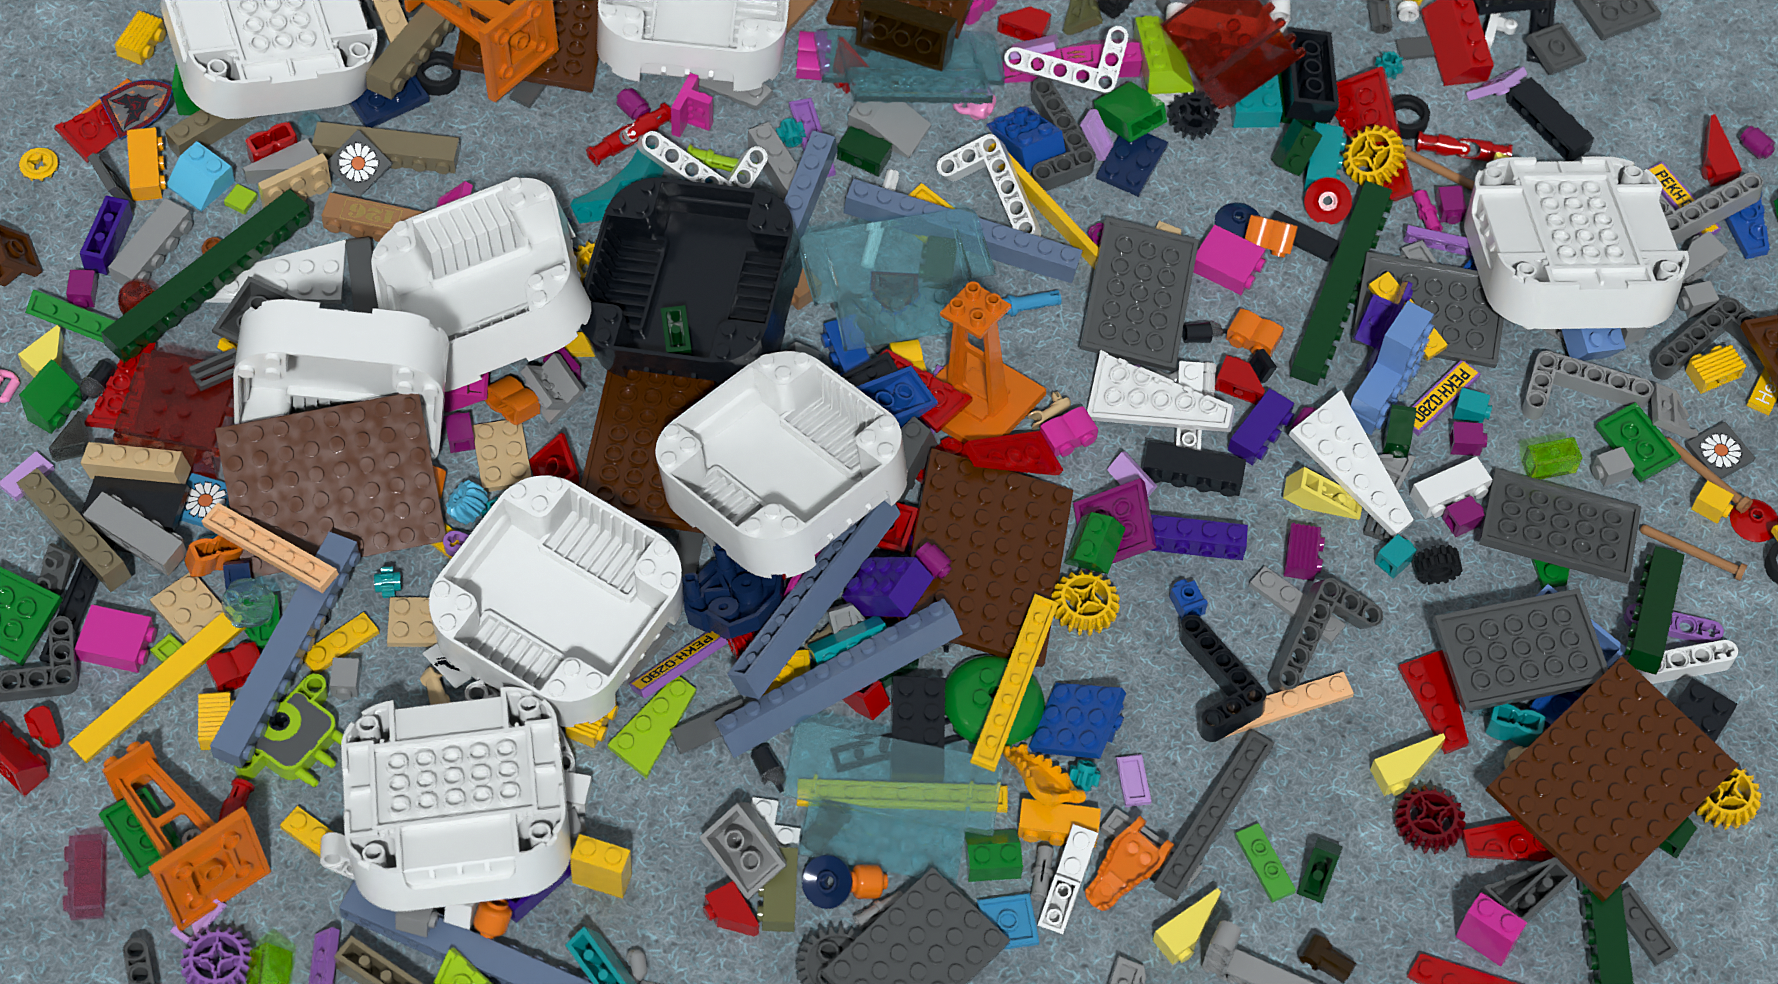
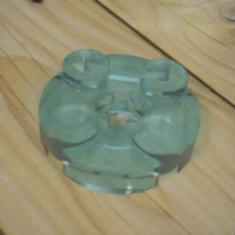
[222,578,275,628]

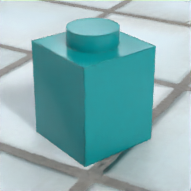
[1453,387,1492,423]
[1375,534,1417,579]

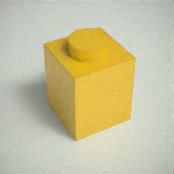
[1691,480,1734,524]

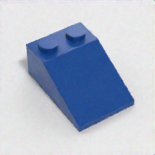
[856,366,938,429]

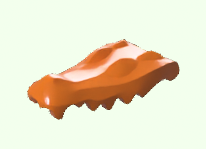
[1085,816,1175,911]

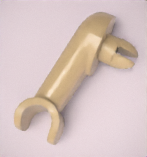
[1027,391,1071,430]
[420,667,452,705]

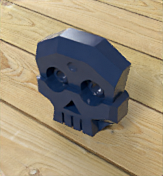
[682,543,784,639]

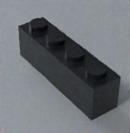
[1507,77,1594,161]
[1143,441,1246,497]

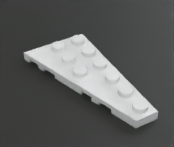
[205,239,346,304]
[1087,350,1235,432]

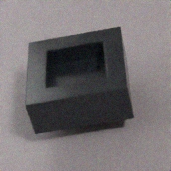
[1249,349,1277,384]

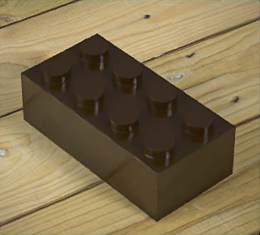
[855,0,958,72]

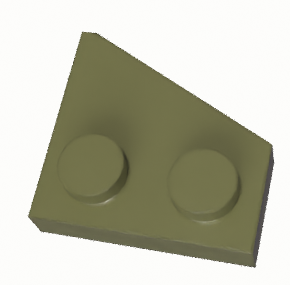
[1063,0,1103,35]

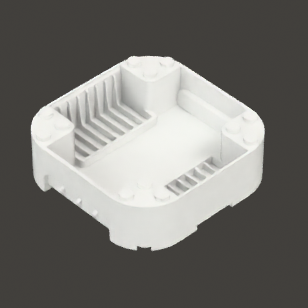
[160,0,377,119]
[597,0,789,91]
[1464,157,1689,329]
[371,177,591,392]
[233,299,449,461]
[655,351,907,578]
[429,476,683,727]
[341,687,571,911]

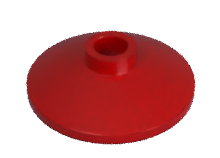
[1304,177,1352,225]
[1730,499,1778,542]

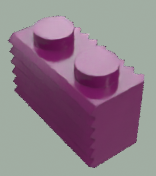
[1284,523,1325,581]

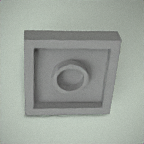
[521,353,585,424]

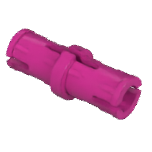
[1413,190,1443,232]

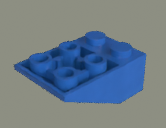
[986,106,1066,172]

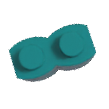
[1485,704,1546,747]

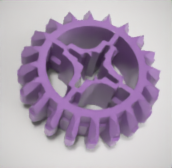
[180,925,256,984]

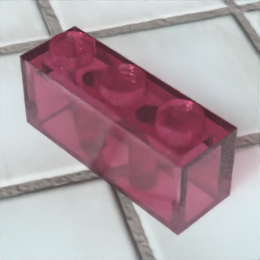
[63,834,106,920]

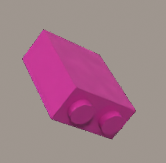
[1193,224,1266,295]
[74,605,157,673]
[1456,892,1527,967]

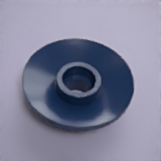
[1215,202,1260,239]
[802,855,852,909]

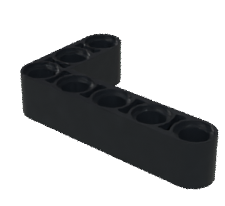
[1180,615,1267,742]

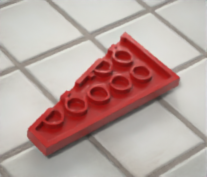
[1335,66,1415,201]

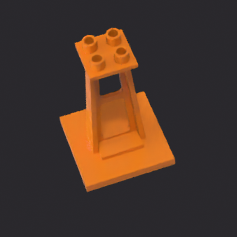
[404,0,559,102]
[935,281,1046,444]
[102,741,271,931]

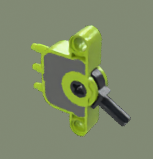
[233,674,344,787]

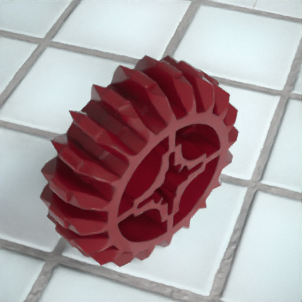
[1394,785,1466,855]

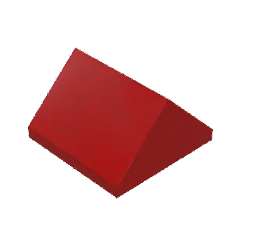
[529,433,580,487]
[876,502,918,554]

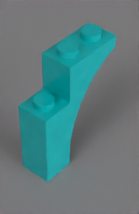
[570,145,665,224]

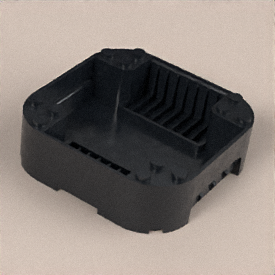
[580,178,804,386]

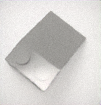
[847,82,931,159]
[699,802,787,900]

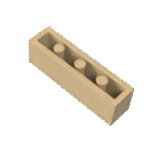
[81,442,191,484]

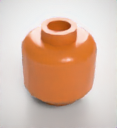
[850,864,888,899]
[473,899,512,939]

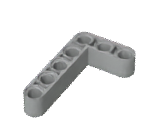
[1659,172,1763,244]
[1522,351,1654,420]
[1202,921,1315,984]

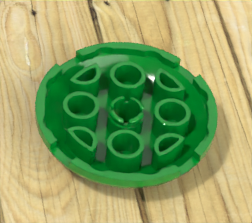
[945,655,1045,747]

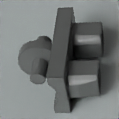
[37,543,74,596]

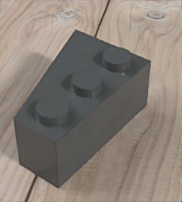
[897,416,937,504]
[1475,857,1575,923]

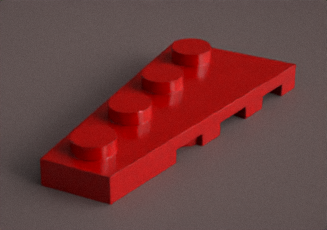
[879,349,973,433]
[1398,650,1469,755]

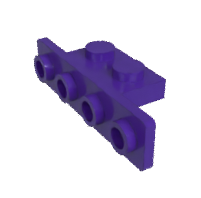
[1352,281,1413,372]

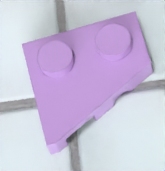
[1466,66,1527,101]

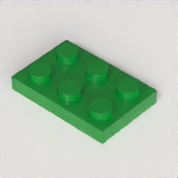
[1595,402,1681,483]
[98,787,183,879]

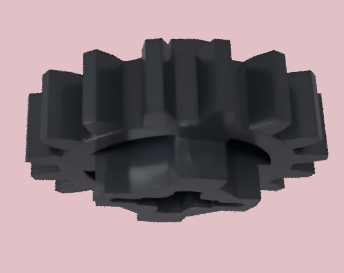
[1168,89,1220,140]

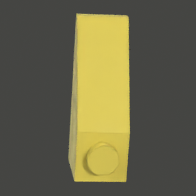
[1283,467,1362,520]
[1370,733,1446,796]
[1153,888,1221,965]

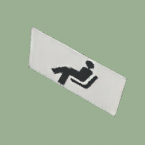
[422,644,472,689]

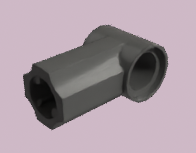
[1367,0,1393,34]

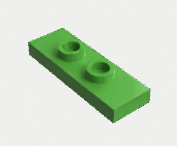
[1235,823,1296,903]

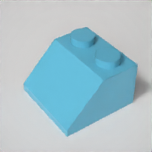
[166,141,235,212]

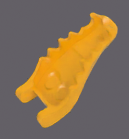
[1002,744,1086,807]

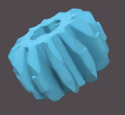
[446,480,488,525]

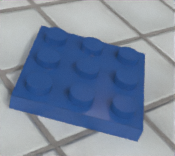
[1029,683,1126,759]

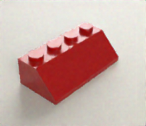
[1421,0,1494,86]
[0,720,49,797]

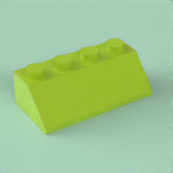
[1133,15,1194,94]

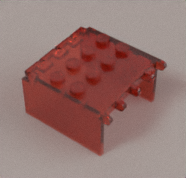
[1160,0,1306,109]
[113,350,234,480]

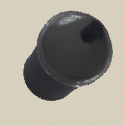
[1182,320,1228,344]
[80,360,116,402]
[751,746,786,793]

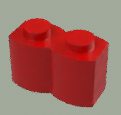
[245,122,298,163]
[206,642,261,692]

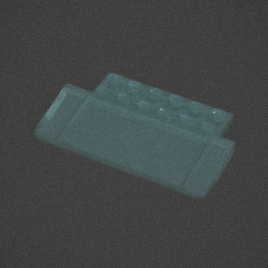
[814,29,1005,104]
[799,207,996,352]
[783,722,1003,885]

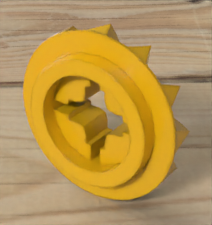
[19,148,59,181]

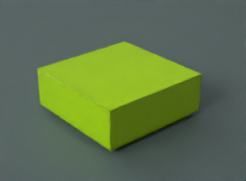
[224,184,258,215]
[150,633,183,663]

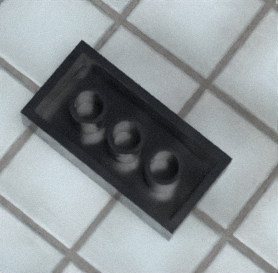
[1279,27,1339,123]
[890,676,945,784]
[1675,678,1738,742]

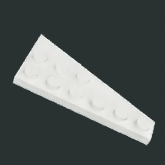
[1289,390,1414,538]

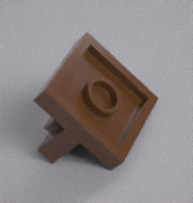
[0,225,42,287]

